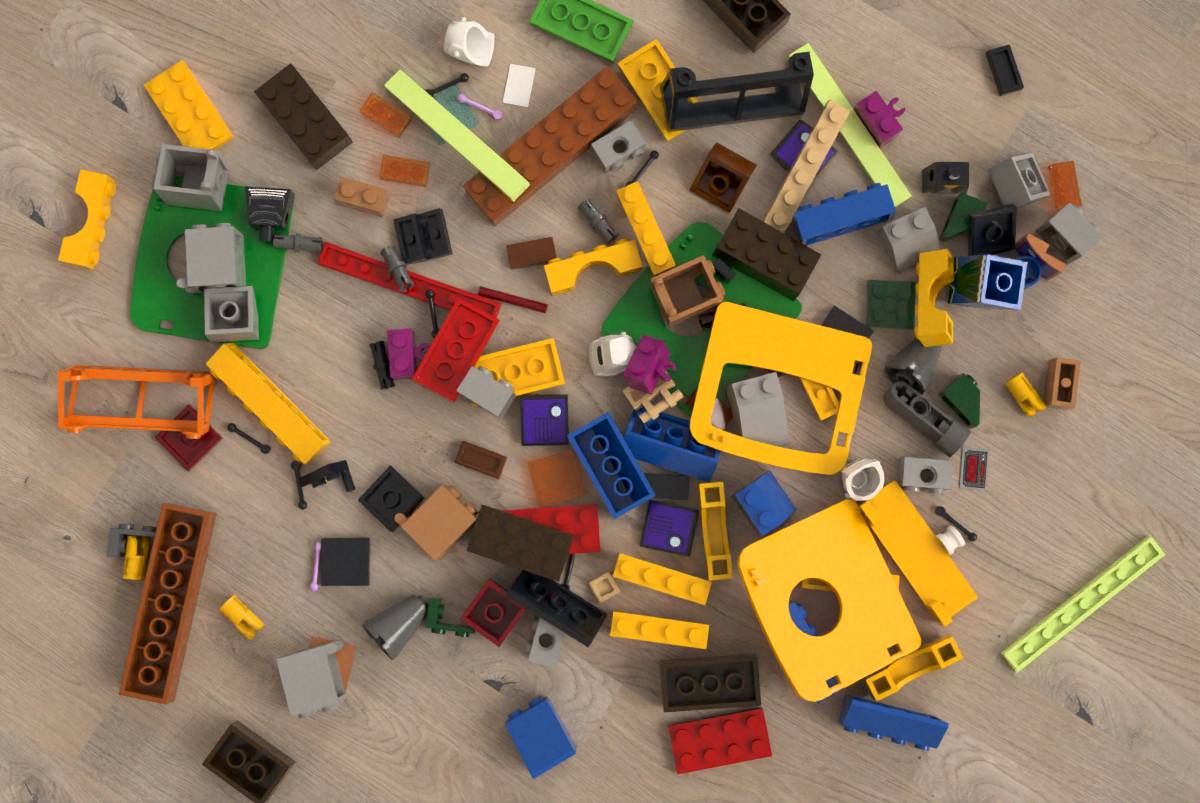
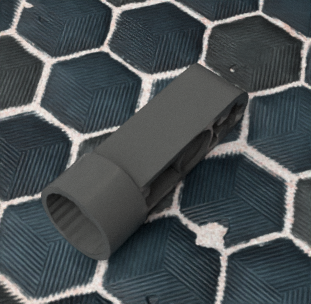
[884,381,971,458]

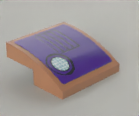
[1015,233,1067,280]

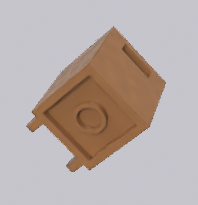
[650,255,725,328]
[395,485,479,561]

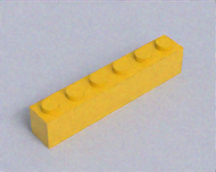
[206,343,332,465]

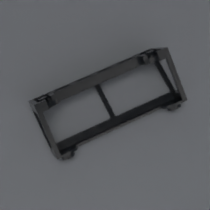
[660,51,814,132]

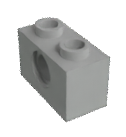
[591,120,646,173]
[898,457,953,494]
[525,617,565,669]

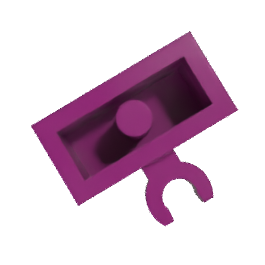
[853,91,906,148]
[387,328,431,380]
[623,335,676,394]

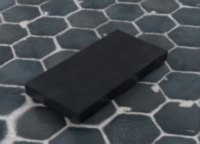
[506,570,608,648]

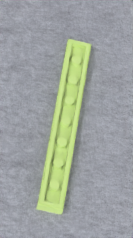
[788,43,912,208]
[384,69,530,202]
[1000,536,1165,673]

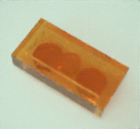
[359,92,412,138]
[379,155,430,187]
[1048,161,1082,211]

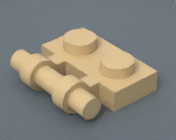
[622,371,684,423]

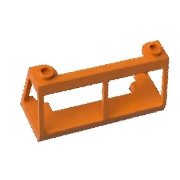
[58,365,215,439]

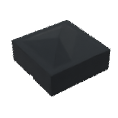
[713,258,736,284]

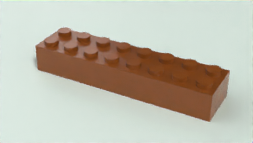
[463,66,638,226]
[119,503,217,705]

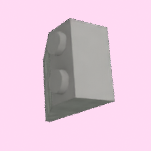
[725,372,789,446]

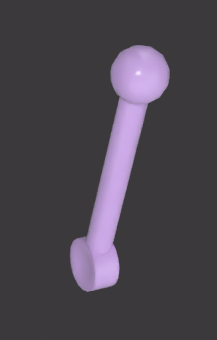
[457,94,502,120]
[309,542,321,592]

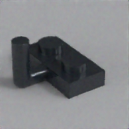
[299,460,356,492]

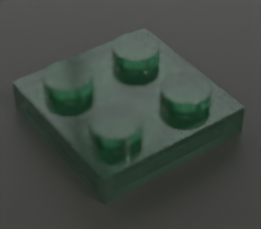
[866,280,916,330]

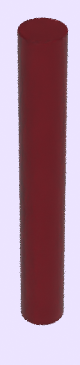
[478,286,548,313]

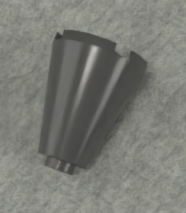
[883,337,943,395]
[362,595,429,660]

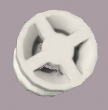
[935,525,966,556]

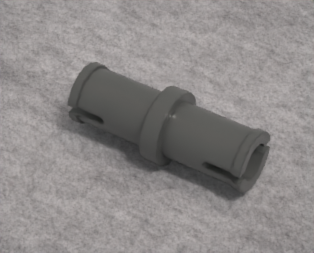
[578,198,619,244]
[273,233,322,253]
[380,245,414,292]

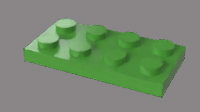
[529,0,633,64]

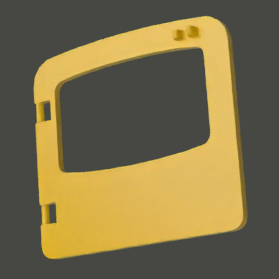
[689,302,872,475]

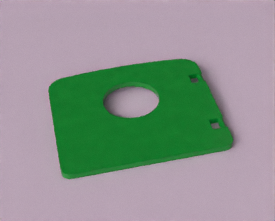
[130,176,294,349]
[602,222,802,418]

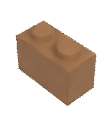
[334,177,390,217]
[1044,357,1081,410]

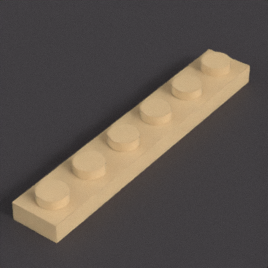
[763,99,850,233]

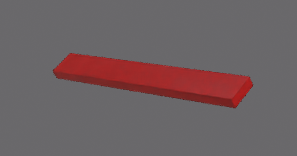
[317,242,502,318]

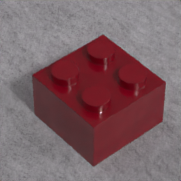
[460,578,526,647]

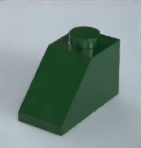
[939,192,987,241]
[938,373,980,429]

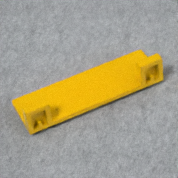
[858,480,978,626]

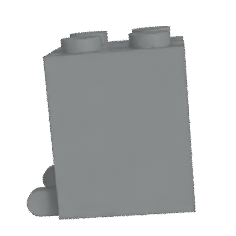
[152,144,230,211]
[176,223,246,294]
[276,640,347,719]

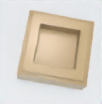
[588,571,620,603]

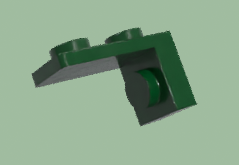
[426,598,476,637]

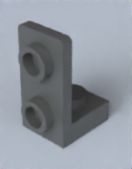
[107,524,157,558]

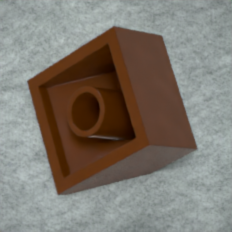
[690,142,757,213]

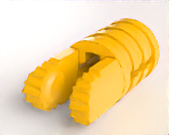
[1004,372,1046,417]
[122,535,149,580]
[219,595,264,640]

